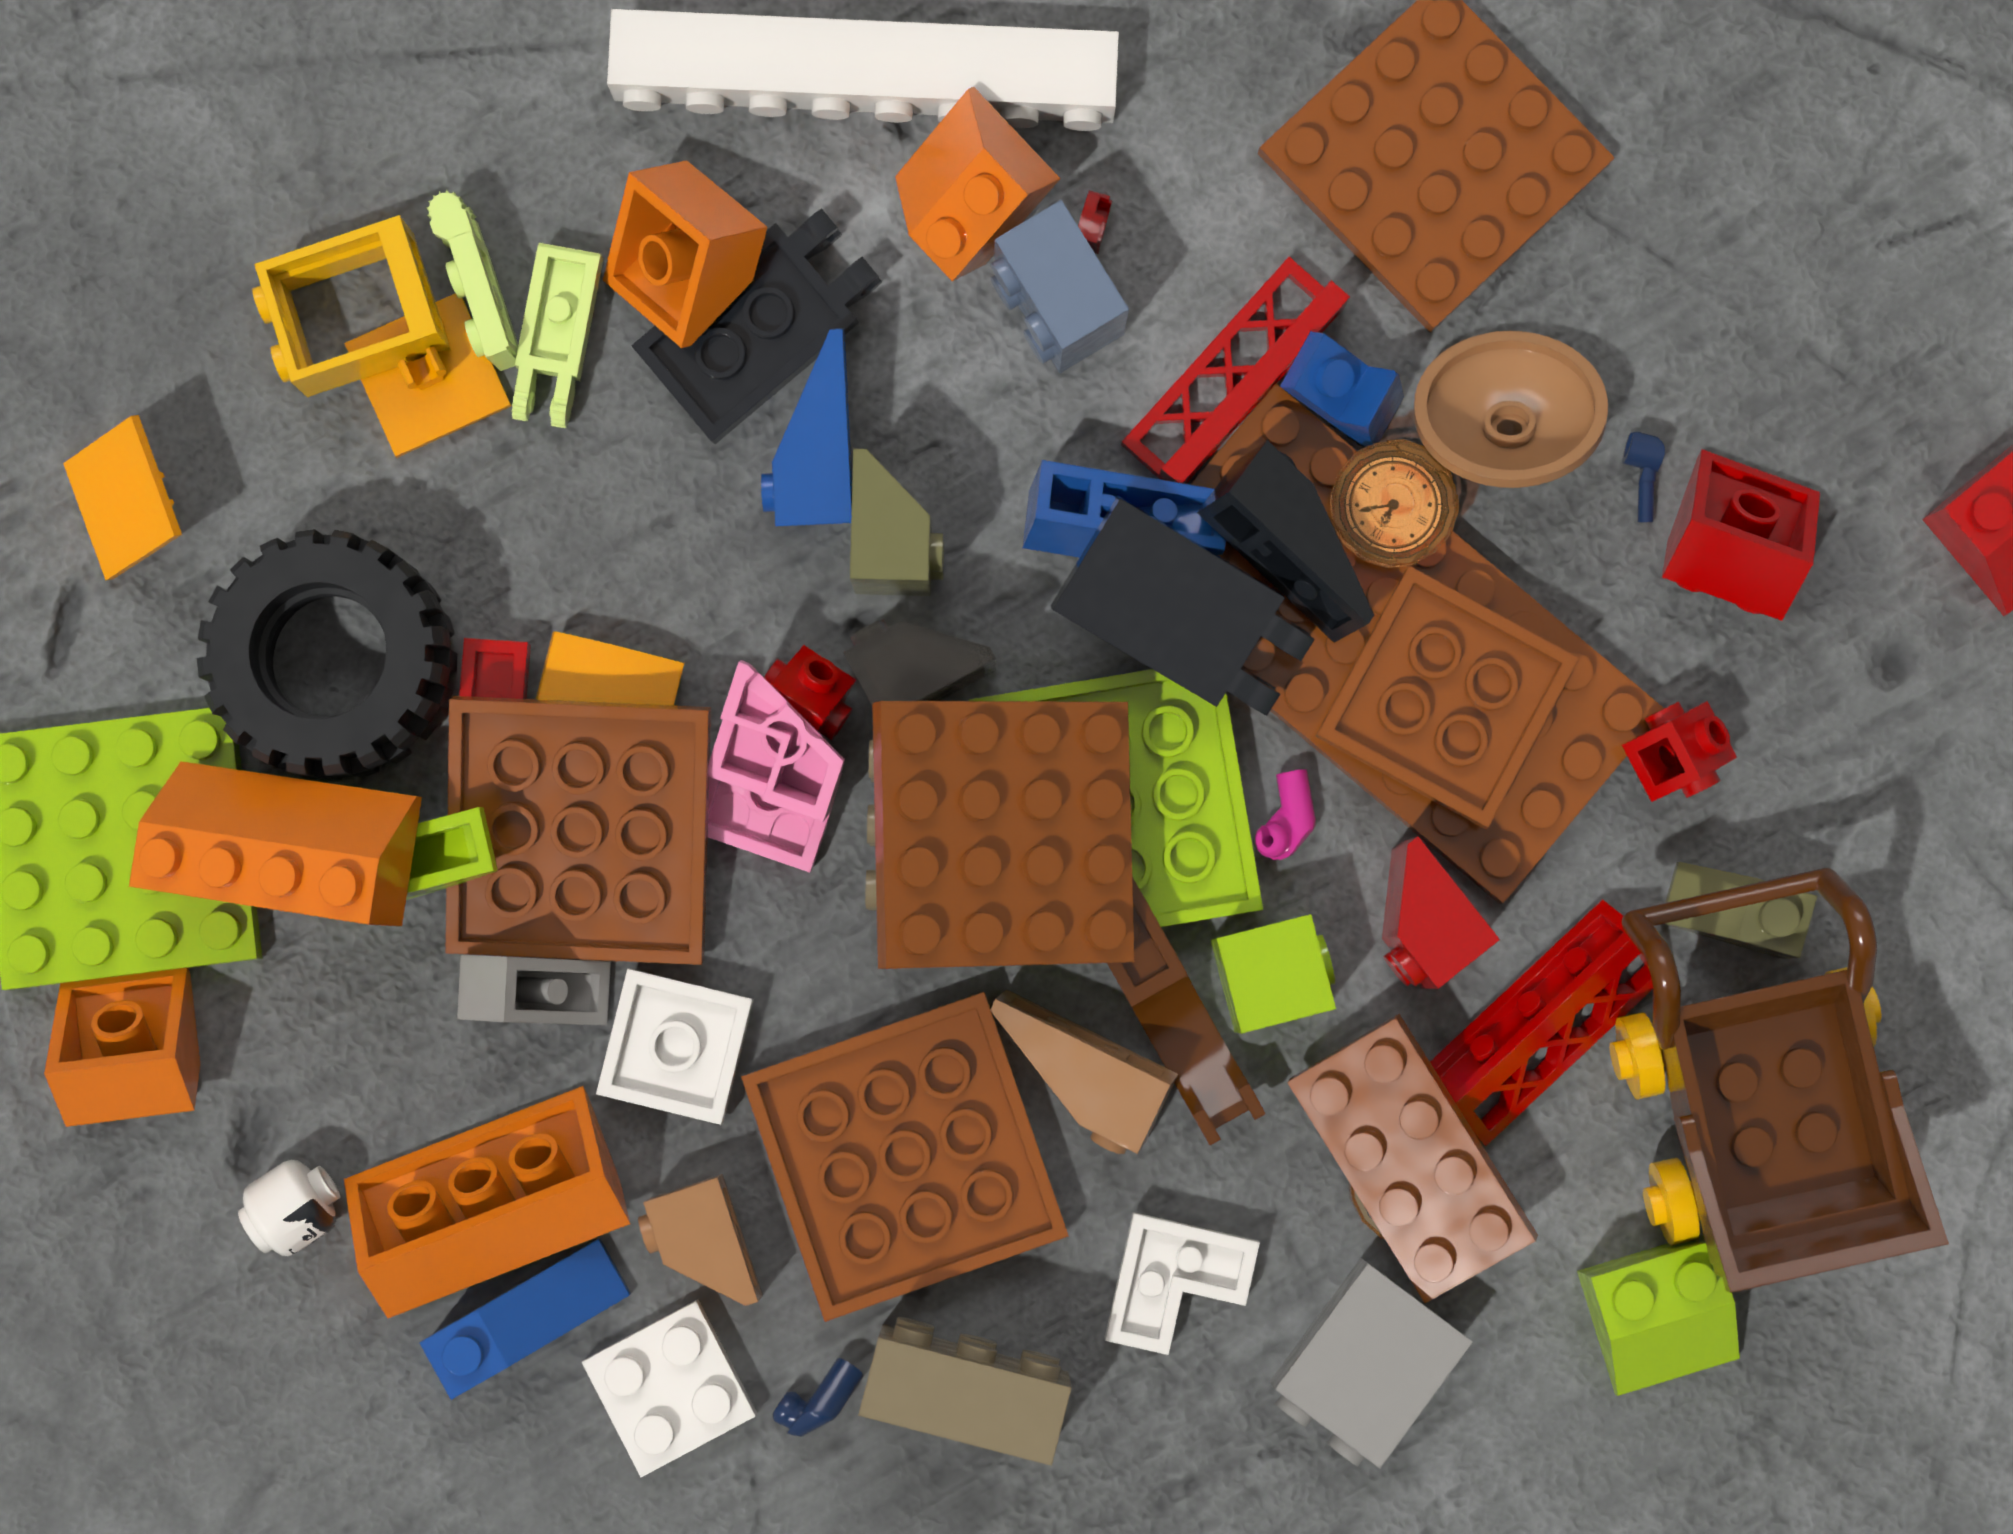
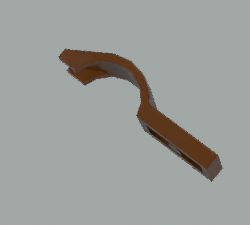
[1107,877,1266,1146]

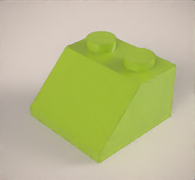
[1577,1234,1740,1396]

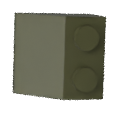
[850,449,944,596]

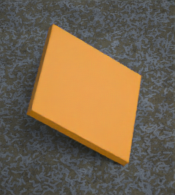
[344,293,512,458]
[63,415,182,580]

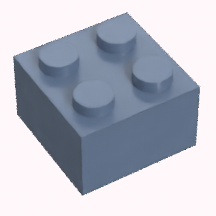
[990,199,1129,373]

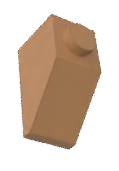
[638,1174,763,1306]

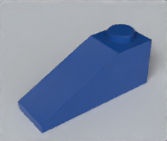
[761,328,853,526]
[1022,460,1226,558]
[419,1239,631,1400]

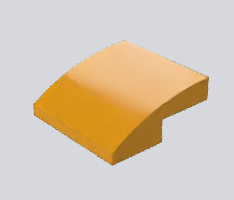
[536,631,684,705]

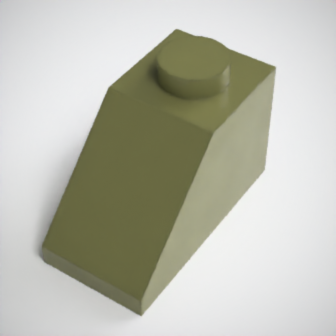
[1665,862,1817,959]

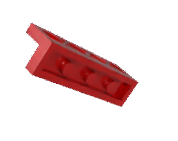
[1121,257,1350,484]
[1430,899,1653,1146]

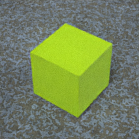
[1210,914,1336,1034]

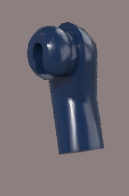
[772,1358,864,1437]

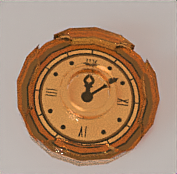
[1330,439,1459,568]

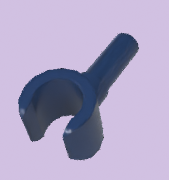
[1622,432,1665,522]

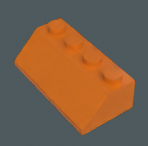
[129,761,422,926]
[344,1086,630,1319]

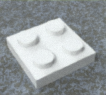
[596,969,754,1125]
[582,1299,757,1477]

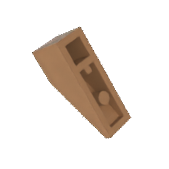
[990,990,1178,1154]

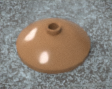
[1414,331,1608,488]

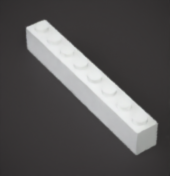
[607,9,1119,131]

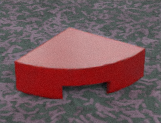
[1078,190,1113,254]

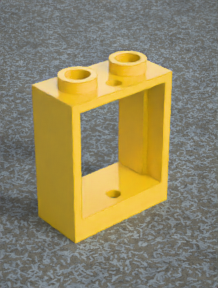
[252,215,450,397]

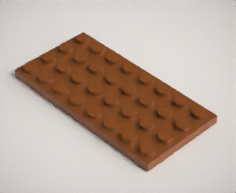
[1190,384,1664,904]

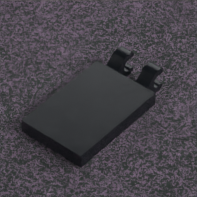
[631,208,882,445]
[1050,496,1315,716]

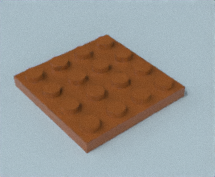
[1257,0,1615,333]
[445,696,711,965]
[872,701,1134,969]
[741,992,1069,1322]

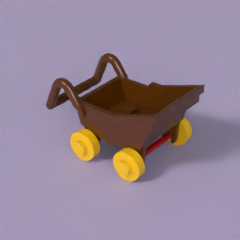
[1609,868,1949,1293]

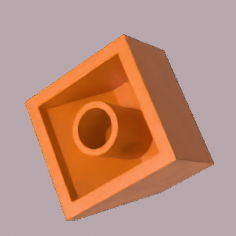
[895,87,1061,281]
[603,160,768,348]
[44,968,200,1127]

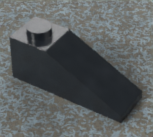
[1197,440,1374,643]

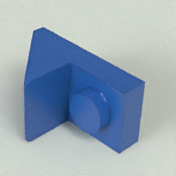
[1280,331,1404,451]

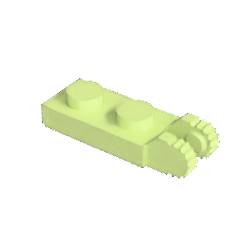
[427,190,518,371]
[512,243,604,428]

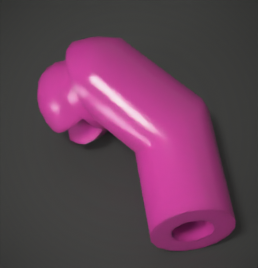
[1255,769,1316,860]

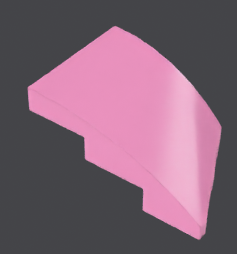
[708,660,845,873]

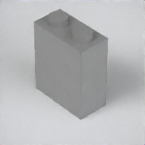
[1270,1258,1473,1468]

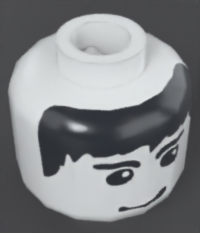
[238,1160,340,1256]

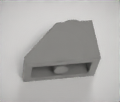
[457,955,611,1025]

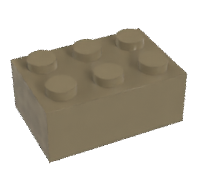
[858,1317,1072,1466]

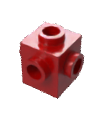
[764,645,856,740]
[1621,701,1737,802]

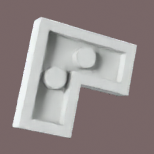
[1105,1212,1260,1355]

